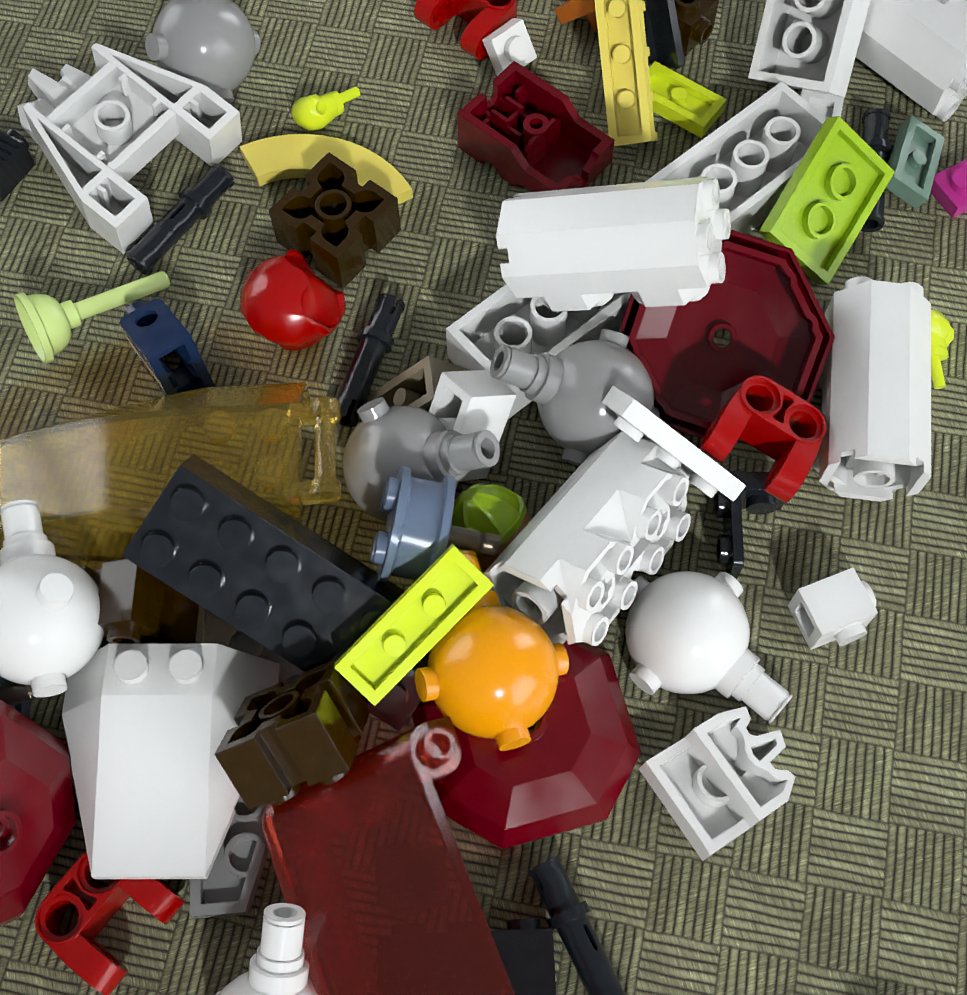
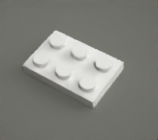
[601,386,746,502]

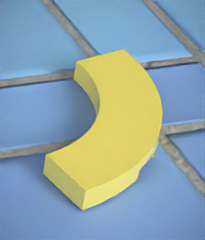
[240,134,413,205]

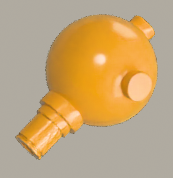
[415,550,569,751]

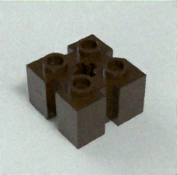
[268,152,401,289]
[79,559,199,649]
[214,658,370,810]

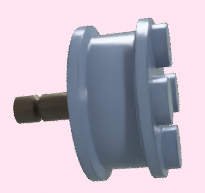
[369,466,501,583]

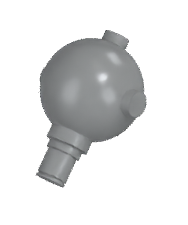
[145,0,260,104]
[490,329,659,466]
[342,397,500,522]

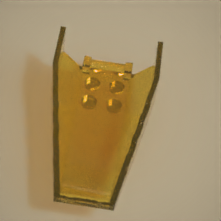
[0,382,341,570]

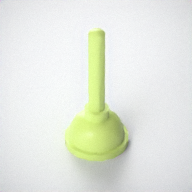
[14,271,170,364]

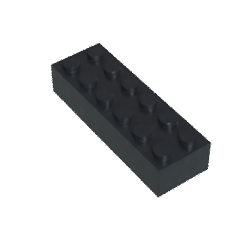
[121,454,431,731]

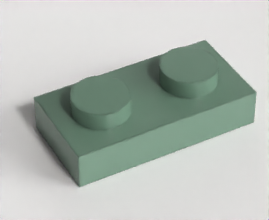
[886,115,945,209]

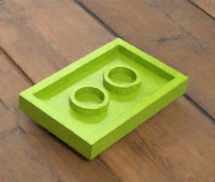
[759,116,895,285]

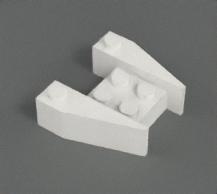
[23,43,242,254]

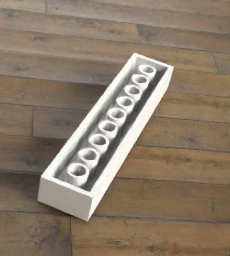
[446,81,826,419]

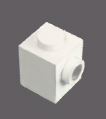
[787,568,878,650]

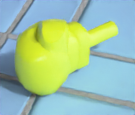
[291,86,360,131]
[931,310,954,389]

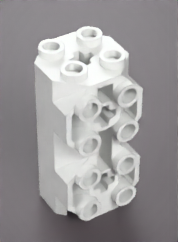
[856,0,967,122]
[496,176,731,312]
[813,276,931,502]
[483,432,691,646]

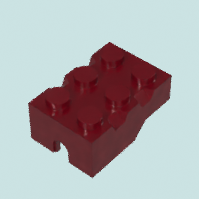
[457,61,615,192]

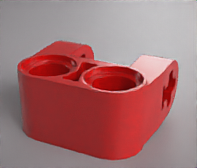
[414,0,518,61]
[698,376,826,503]
[34,851,186,995]

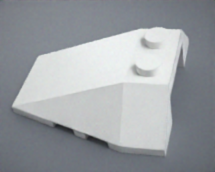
[62,643,281,879]

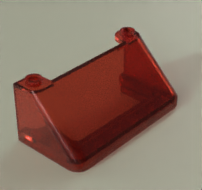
[261,716,515,995]

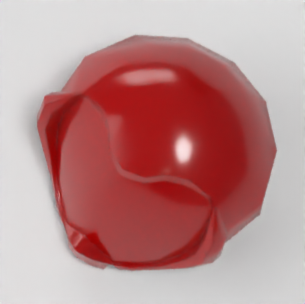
[240,248,346,351]

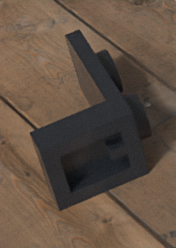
[714,471,784,580]

